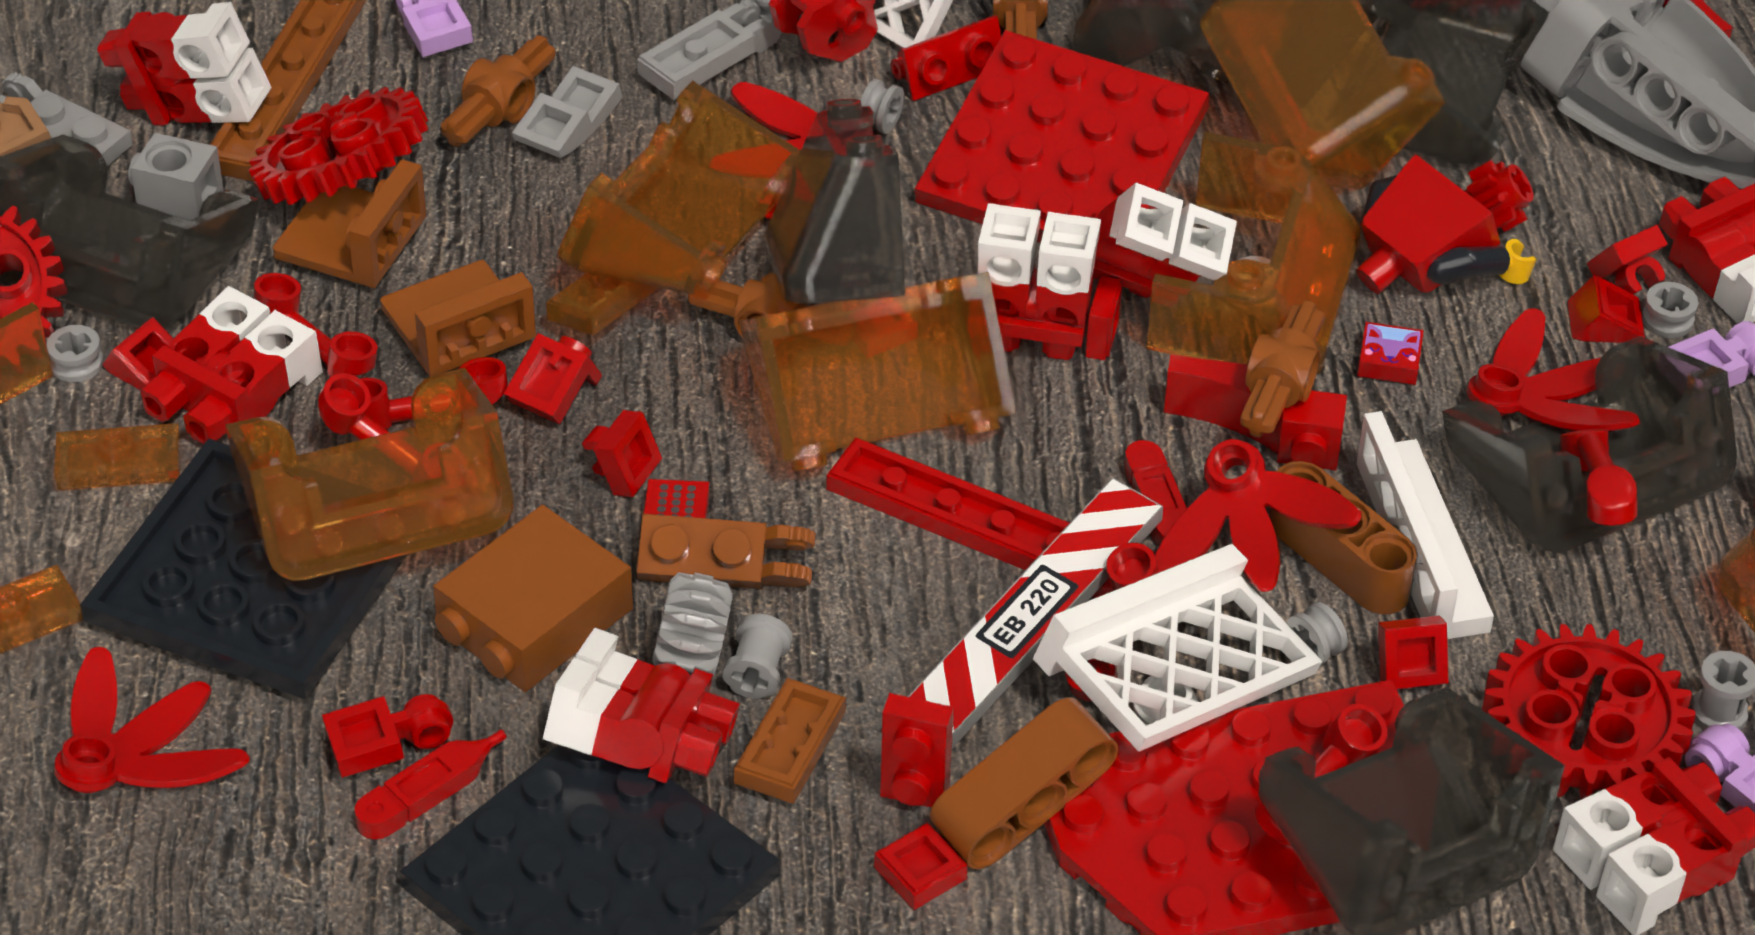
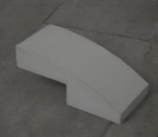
[512,66,623,158]

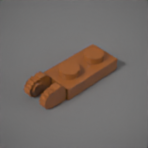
[636,514,816,589]

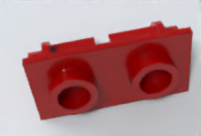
[890,15,1001,101]

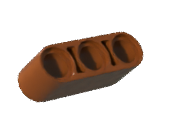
[1269,461,1417,615]
[930,697,1118,869]

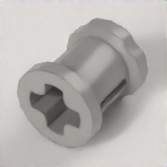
[722,613,793,699]
[1692,651,1755,731]

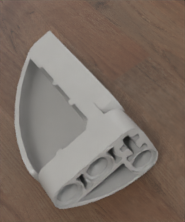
[1520,0,1755,189]

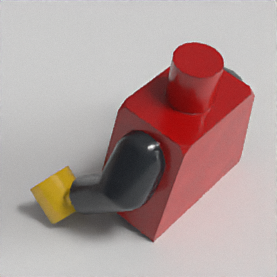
[1356,154,1537,294]

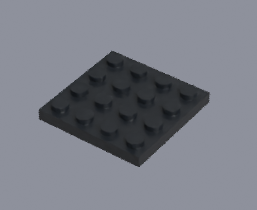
[80,438,426,700]
[400,745,779,935]

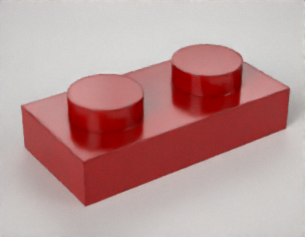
[880,693,954,808]

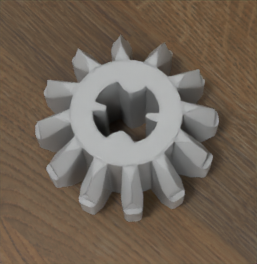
[652,572,733,676]

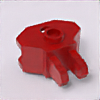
[768,0,878,62]

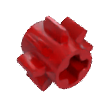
[1464,160,1534,232]

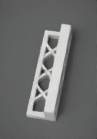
[1356,411,1494,639]

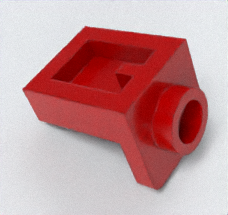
[503,333,602,425]

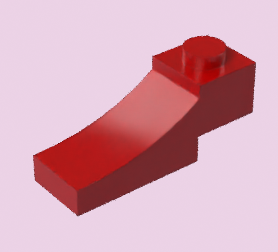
[1164,354,1347,471]

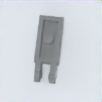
[637,0,783,100]
[0,72,133,177]

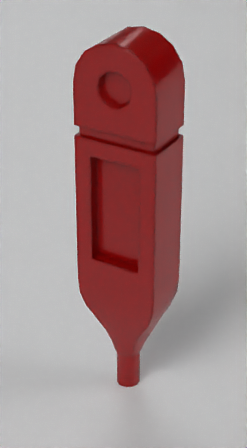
[1124,440,1187,546]
[355,729,507,840]

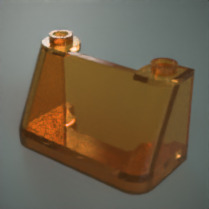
[1200,0,1446,189]
[557,80,806,294]
[739,272,1016,471]
[225,368,513,581]

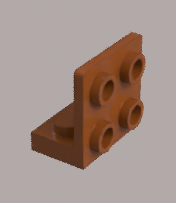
[273,159,427,288]
[380,260,536,378]

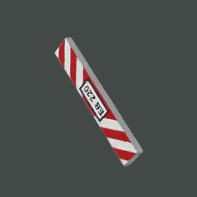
[908,478,1163,748]

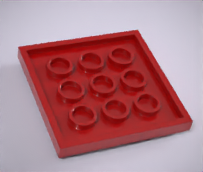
[915,30,1209,243]

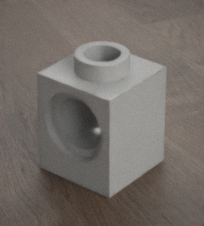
[128,132,223,225]

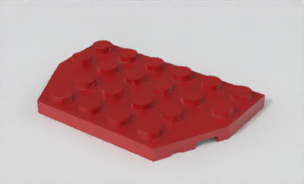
[1044,679,1437,935]

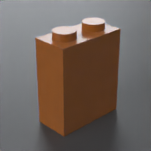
[433,504,633,693]

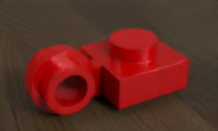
[322,694,454,778]

